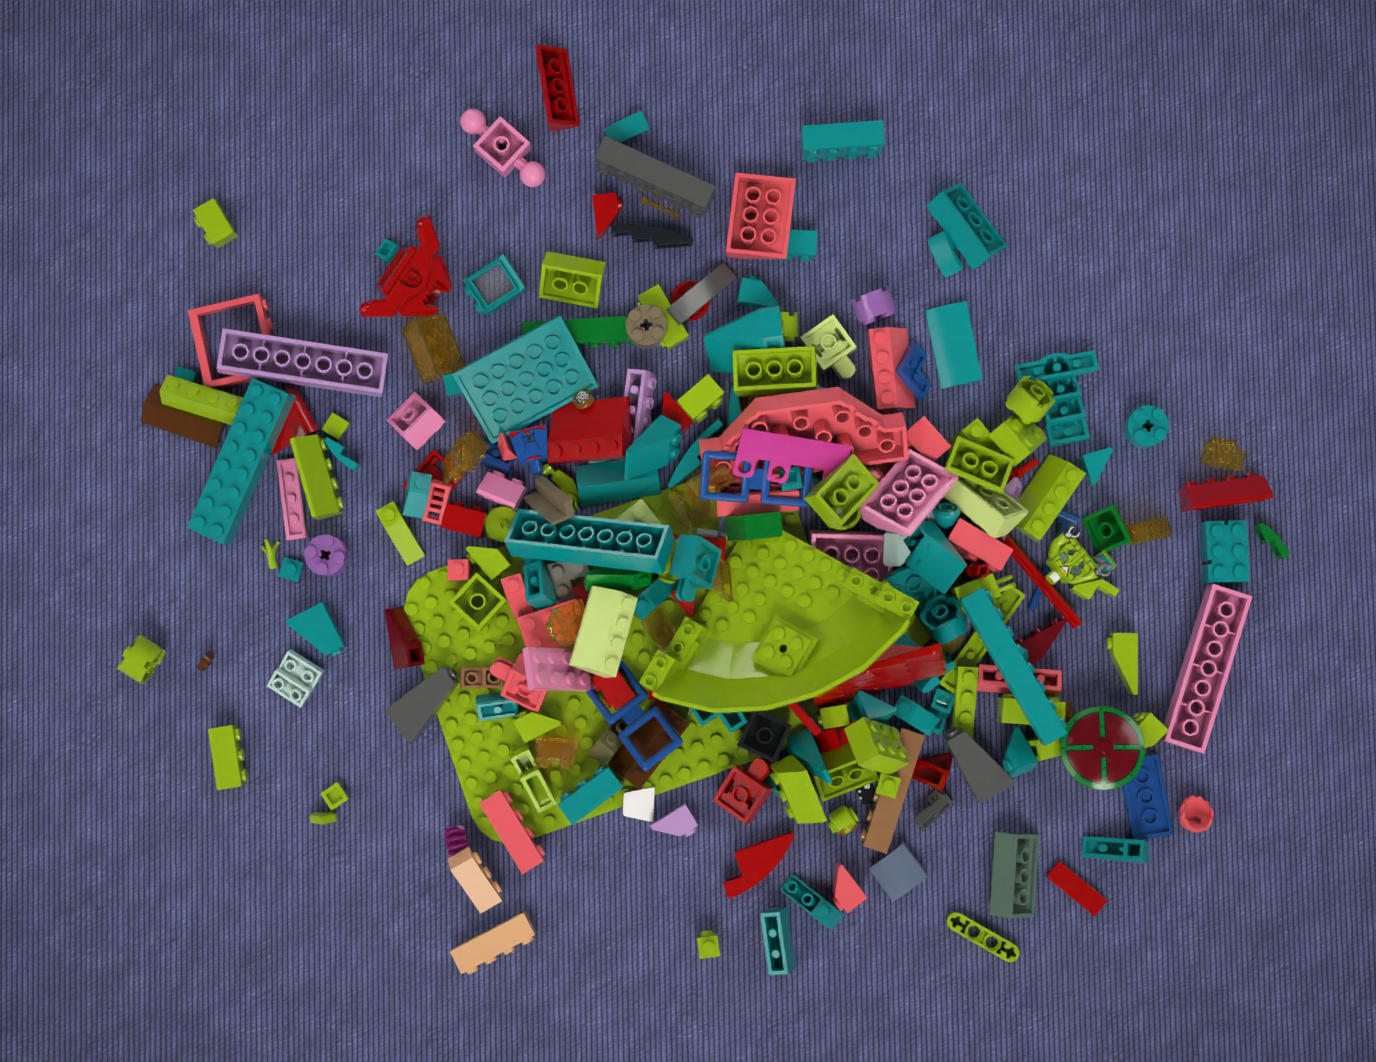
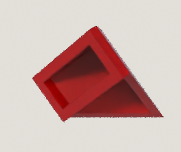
[912,752,953,791]

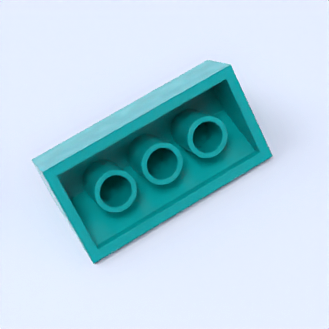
[926,182,1008,270]

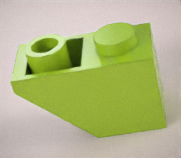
[466,546,512,581]

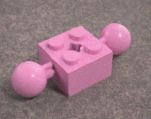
[460,108,545,187]

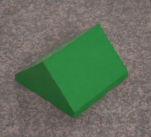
[1081,504,1133,554]

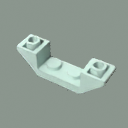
[883,511,936,566]

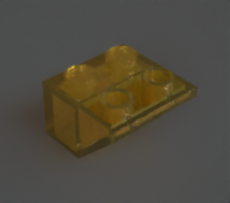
[443,429,489,485]
[534,737,579,769]

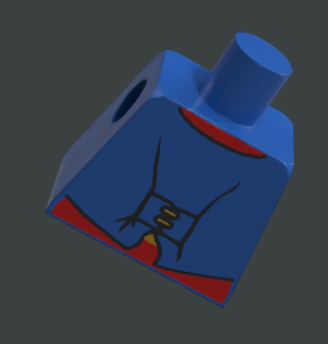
[508,424,549,475]

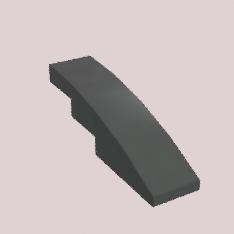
[666,263,737,325]

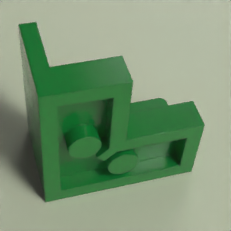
[725,512,783,541]

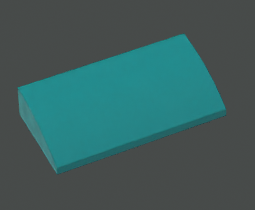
[925,301,982,389]

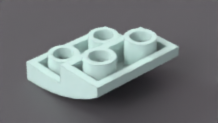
[267,649,325,708]

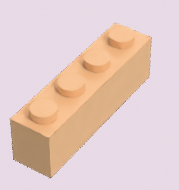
[450,911,536,974]

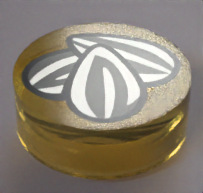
[572,389,594,409]

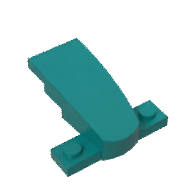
[1014,350,1099,447]

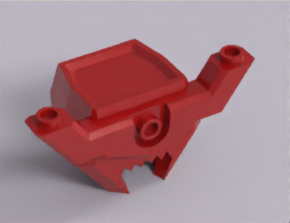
[358,214,453,317]

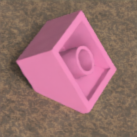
[387,392,446,450]
[476,471,527,510]

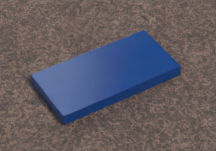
[1122,753,1174,840]

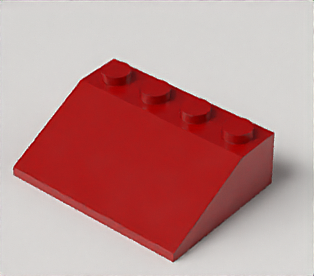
[547,397,632,465]

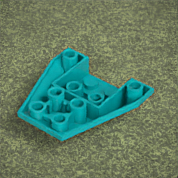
[703,305,786,374]

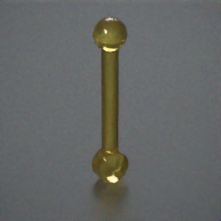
[641,197,680,219]

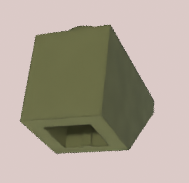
[588,718,628,765]

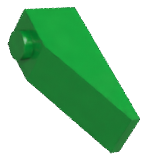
[585,567,652,591]

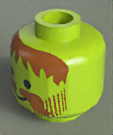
[827,805,859,836]

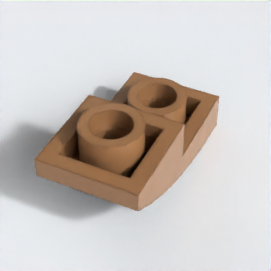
[460,667,503,689]

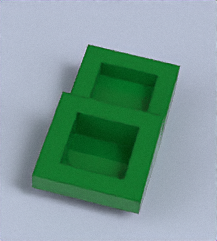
[1253,523,1290,560]

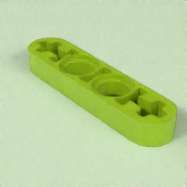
[946,911,1019,962]

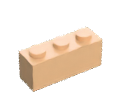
[447,847,502,913]

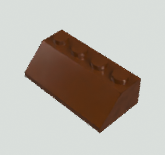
[608,701,690,790]

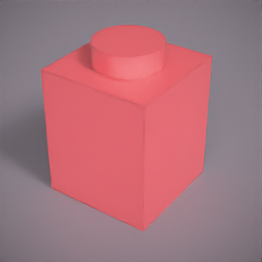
[448,559,471,581]

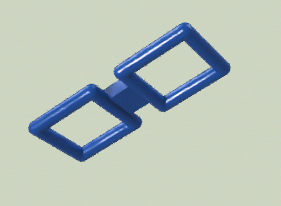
[699,450,812,507]
[585,661,683,771]

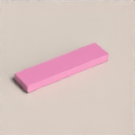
[276,458,308,540]

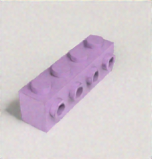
[624,369,657,444]

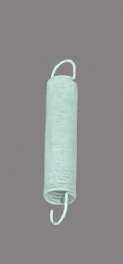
[689,528,727,540]

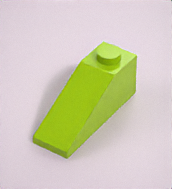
[376,501,425,566]
[1106,633,1138,695]

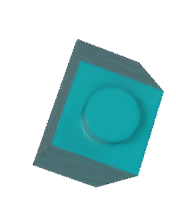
[286,602,347,657]

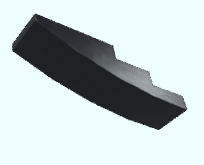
[611,224,693,250]

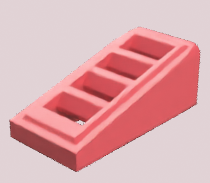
[422,479,453,525]

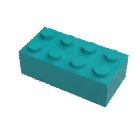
[799,120,885,163]

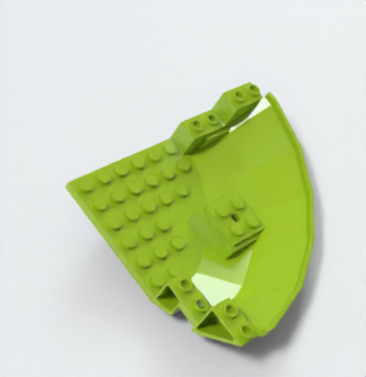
[639,530,920,713]

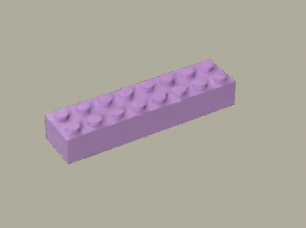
[216,328,388,397]

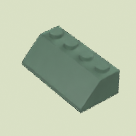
[989,832,1039,919]

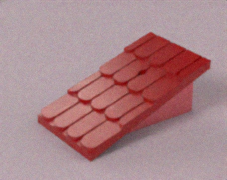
[813,643,947,708]

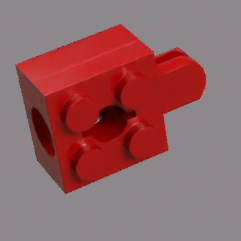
[712,758,774,824]

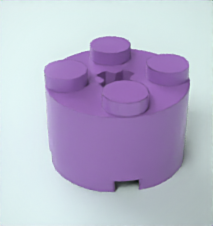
[850,286,897,326]
[304,535,349,576]

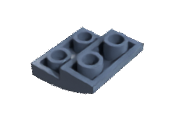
[869,842,929,902]

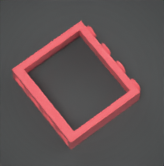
[188,294,273,390]

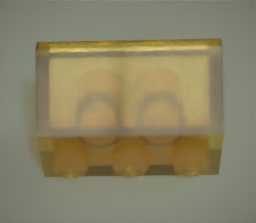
[401,314,465,384]

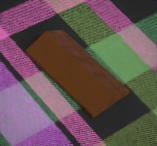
[140,384,226,448]

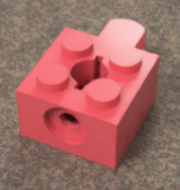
[490,653,549,713]

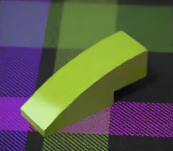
[509,744,557,813]

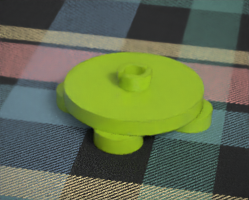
[485,507,517,542]

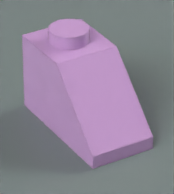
[650,803,698,837]

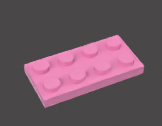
[523,647,591,691]

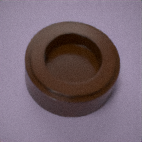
[196,651,215,672]

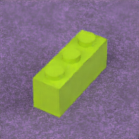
[636,284,689,351]
[208,724,248,790]

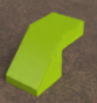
[1068,579,1120,600]

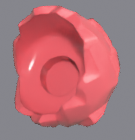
[1177,795,1214,833]

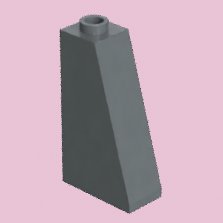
[385,666,460,744]
[942,726,1016,804]

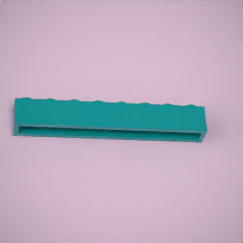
[958,587,1067,746]

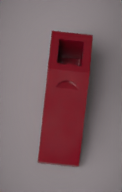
[384,607,425,670]
[1014,617,1067,664]

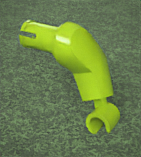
[542,463,580,513]

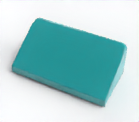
[476,692,520,721]

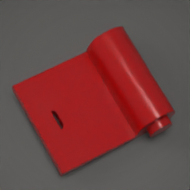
[270,386,319,457]

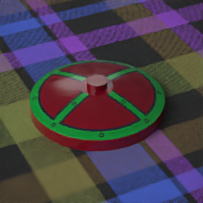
[1060,706,1145,790]

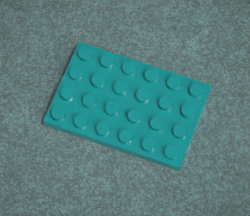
[452,315,599,444]

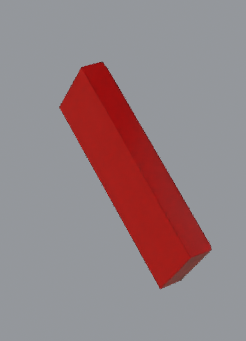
[1046,861,1107,917]

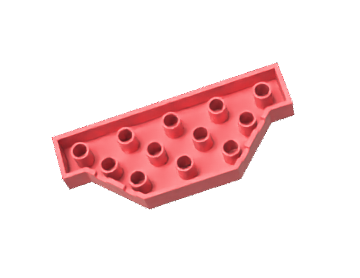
[699,387,908,487]

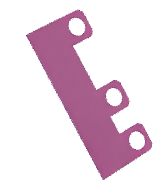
[733,428,852,483]

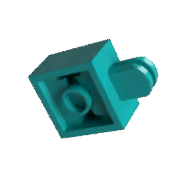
[669,535,722,602]

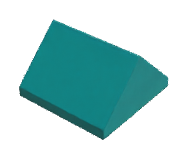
[847,690,897,724]

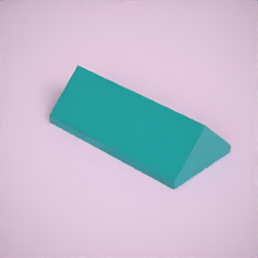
[575,459,661,507]

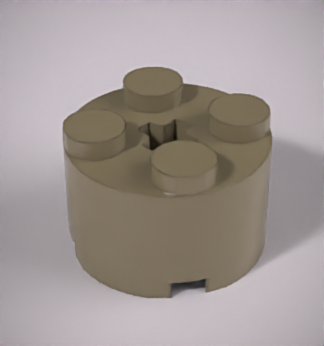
[626,304,667,349]

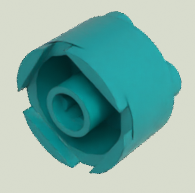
[1123,405,1169,449]
[920,595,967,644]

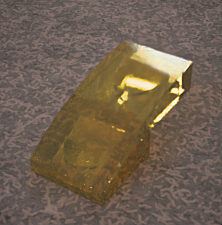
[687,464,735,499]

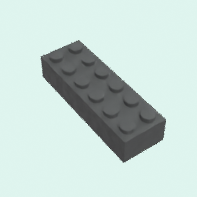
[594,136,715,217]

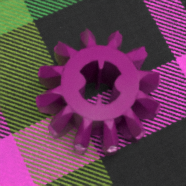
[444,825,469,858]

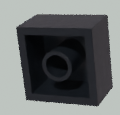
[737,711,792,763]

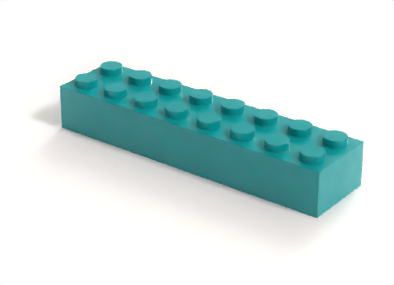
[187,378,296,544]
[504,509,675,574]

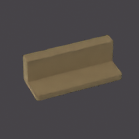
[524,474,575,525]

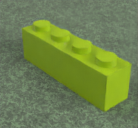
[159,374,243,425]

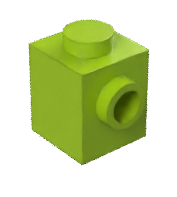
[697,930,720,959]

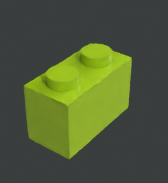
[193,198,238,249]

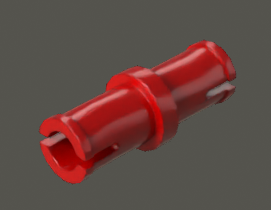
[960,563,990,579]

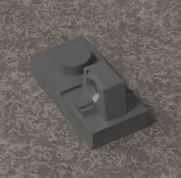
[914,790,954,831]

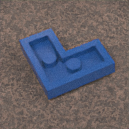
[896,342,932,400]

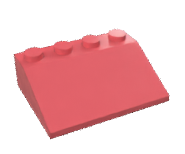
[726,173,796,259]

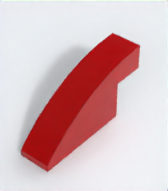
[723,831,794,899]

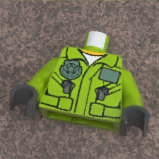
[1045,523,1111,585]

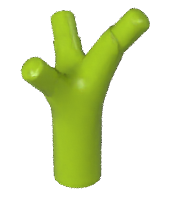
[261,538,280,569]

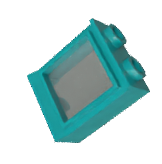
[463,254,527,317]

